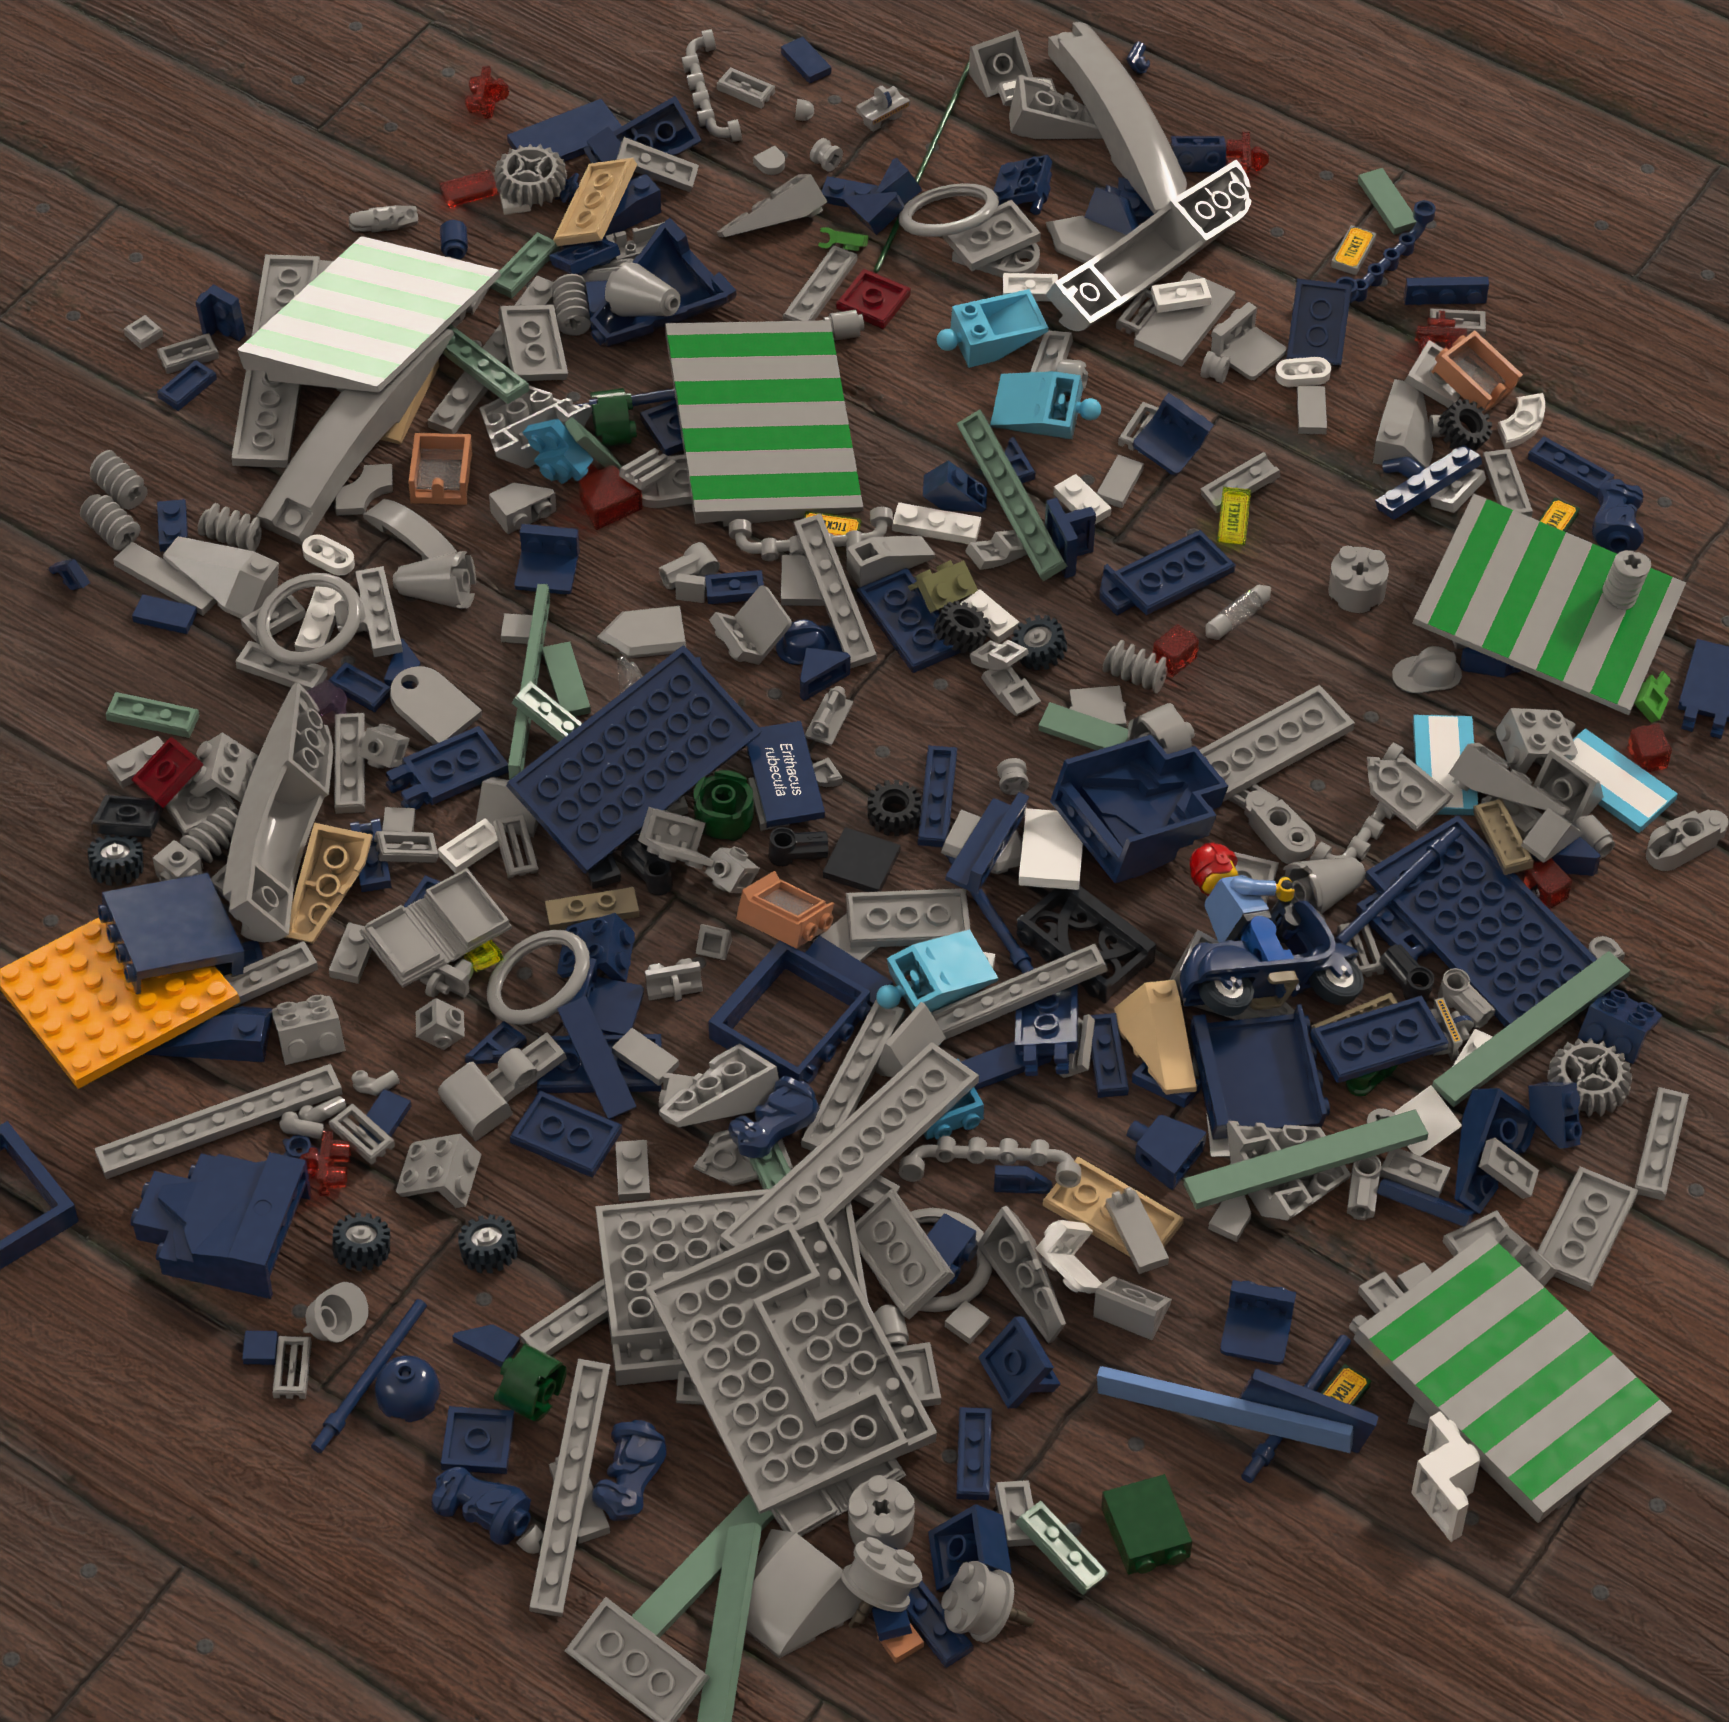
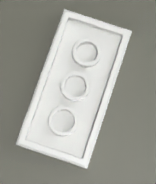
[1019,808,1083,890]

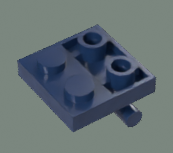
[993,154,1052,215]

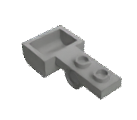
[438,1032,567,1142]

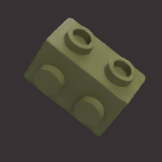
[908,560,978,613]

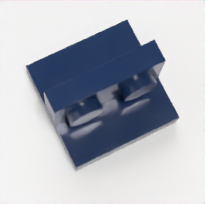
[1045,498,1096,579]
[978,1317,1061,1408]

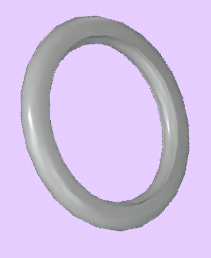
[899,183,999,237]
[256,573,362,666]
[487,930,590,1025]
[875,1208,993,1312]

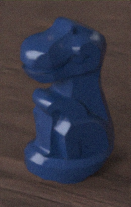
[1592,479,1644,554]
[728,1075,820,1158]
[591,1420,667,1521]
[431,1467,531,1545]

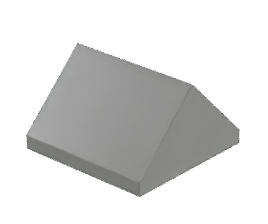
[969,30,1033,97]
[1533,749,1604,825]
[476,777,539,837]
[876,1002,946,1077]
[1093,1276,1172,1340]

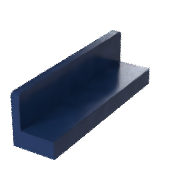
[945,792,1030,894]

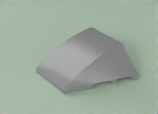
[480,386,593,468]
[1227,1121,1351,1221]
[746,1529,862,1659]

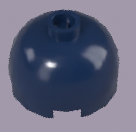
[375,1355,441,1422]

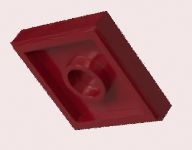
[836,268,911,329]
[131,736,204,808]

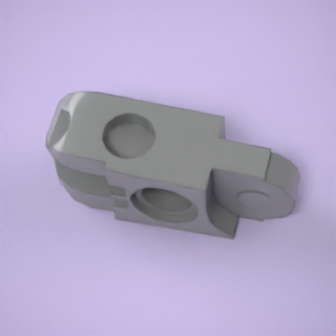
[1244,790,1316,864]
[1646,809,1729,871]

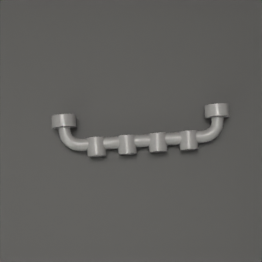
[681,29,742,142]
[728,507,893,561]
[1310,742,1407,860]
[899,1136,1082,1188]

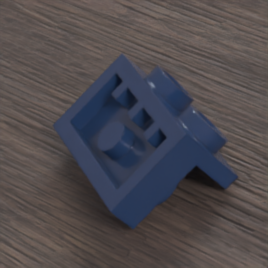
[1171,136,1226,172]
[196,284,246,341]

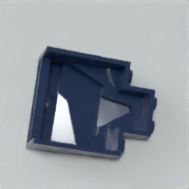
[1050,734,1228,883]
[131,1152,312,1299]

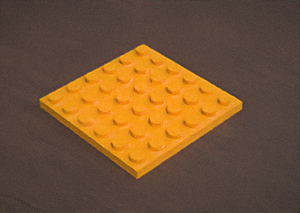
[0,917,240,1089]

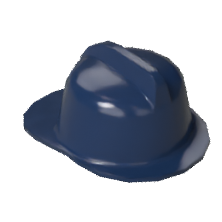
[776,619,843,665]

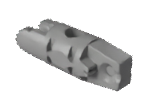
[349,205,418,233]

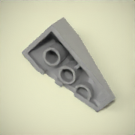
[716,174,827,237]
[163,536,279,619]
[659,1043,779,1127]

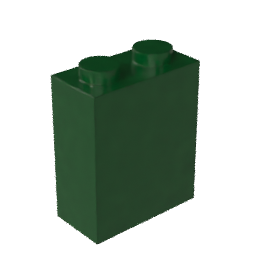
[1101,1474,1192,1575]

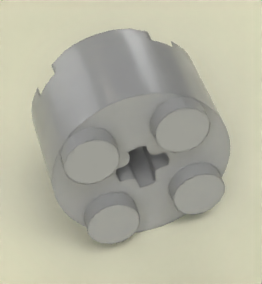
[1328,546,1389,613]
[1128,703,1195,754]
[848,1475,915,1549]

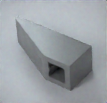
[847,536,935,588]

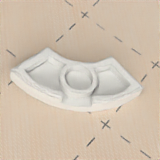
[1497,393,1545,449]

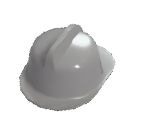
[1392,646,1462,693]
[303,1282,368,1343]

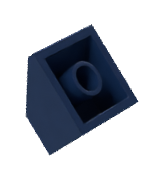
[928,1504,1012,1592]

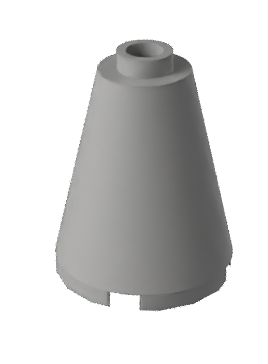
[605,262,680,317]
[393,551,476,609]
[1280,857,1366,915]

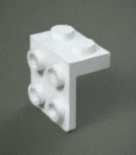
[1035,1220,1103,1294]

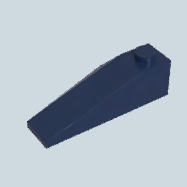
[583,96,702,163]
[562,174,661,249]
[143,1006,273,1062]
[1455,1088,1537,1214]

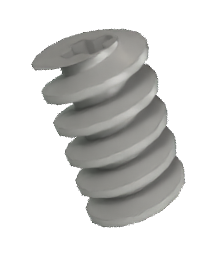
[552,274,591,336]
[89,450,148,510]
[80,494,141,551]
[198,503,261,552]
[1602,550,1651,610]
[1103,640,1167,693]
[180,806,238,869]

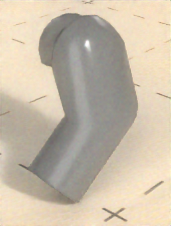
[352,1070,400,1096]
[298,1096,346,1123]
[279,1111,324,1139]

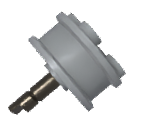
[841,1537,922,1628]
[941,1561,1035,1643]

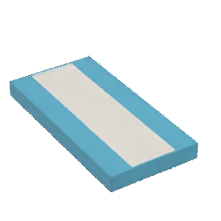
[1413,715,1478,815]
[1569,728,1678,833]

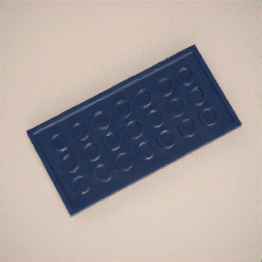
[506,645,762,874]
[1365,815,1597,1027]

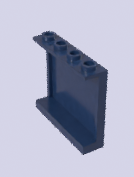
[98,873,244,994]
[1189,1004,1330,1140]

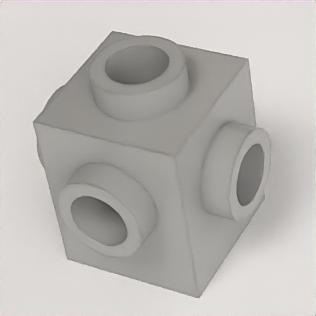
[359,724,410,769]
[153,840,202,881]
[704,846,760,893]
[416,998,465,1050]

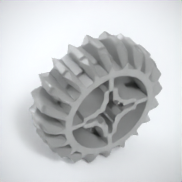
[494,144,567,208]
[1547,1038,1632,1118]

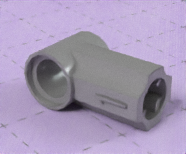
[659,542,720,590]
[1438,968,1496,1029]
[1347,1155,1382,1220]

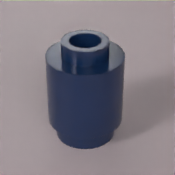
[440,220,468,260]

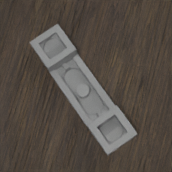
[363,499,457,561]

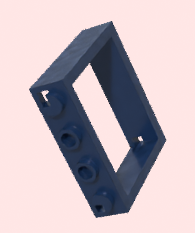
[708,940,872,1084]
[0,1121,79,1270]

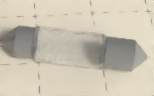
[1205,585,1271,640]

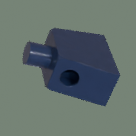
[1126,1115,1207,1190]

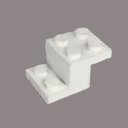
[1411,1411,1480,1542]

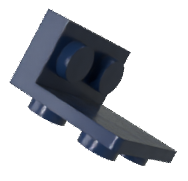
[514,524,580,595]

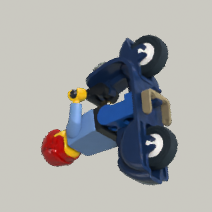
[1180,843,1364,1016]

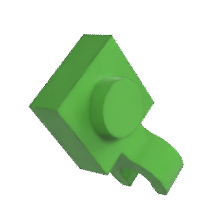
[818,227,868,251]
[1634,671,1670,723]

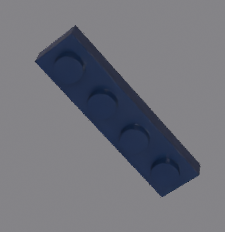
[1375,445,1482,520]

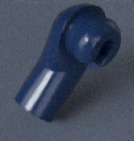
[1126,42,1150,74]
[1382,456,1424,479]

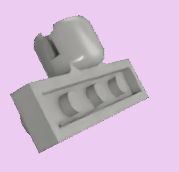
[1030,331,1088,392]
[334,566,403,657]

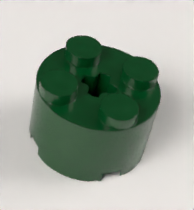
[590,388,637,447]
[694,770,754,841]
[494,1344,567,1422]

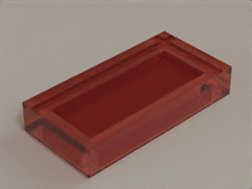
[439,169,499,208]

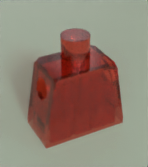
[579,464,643,530]

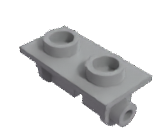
[805,686,853,746]

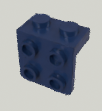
[1132,393,1214,476]
[557,913,635,982]
[569,958,644,1035]
[1577,989,1662,1064]
[1220,1280,1296,1365]

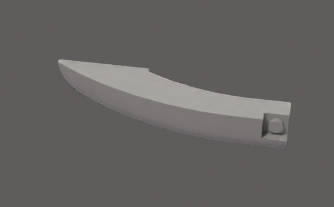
[1048,22,1187,214]
[1045,160,1251,331]
[256,328,454,545]
[223,682,333,942]

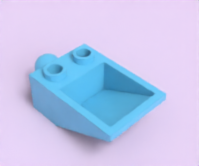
[937,289,1048,368]
[990,371,1101,439]
[876,929,999,1012]

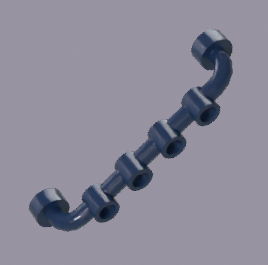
[1336,200,1436,304]

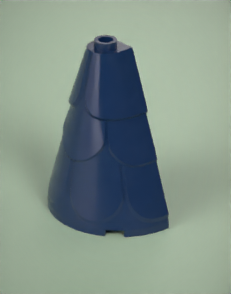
[590,218,737,347]

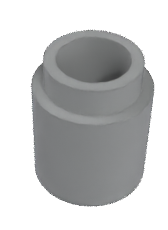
[823,310,864,341]
[1573,815,1615,859]
[874,1305,909,1347]

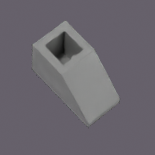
[489,483,557,534]

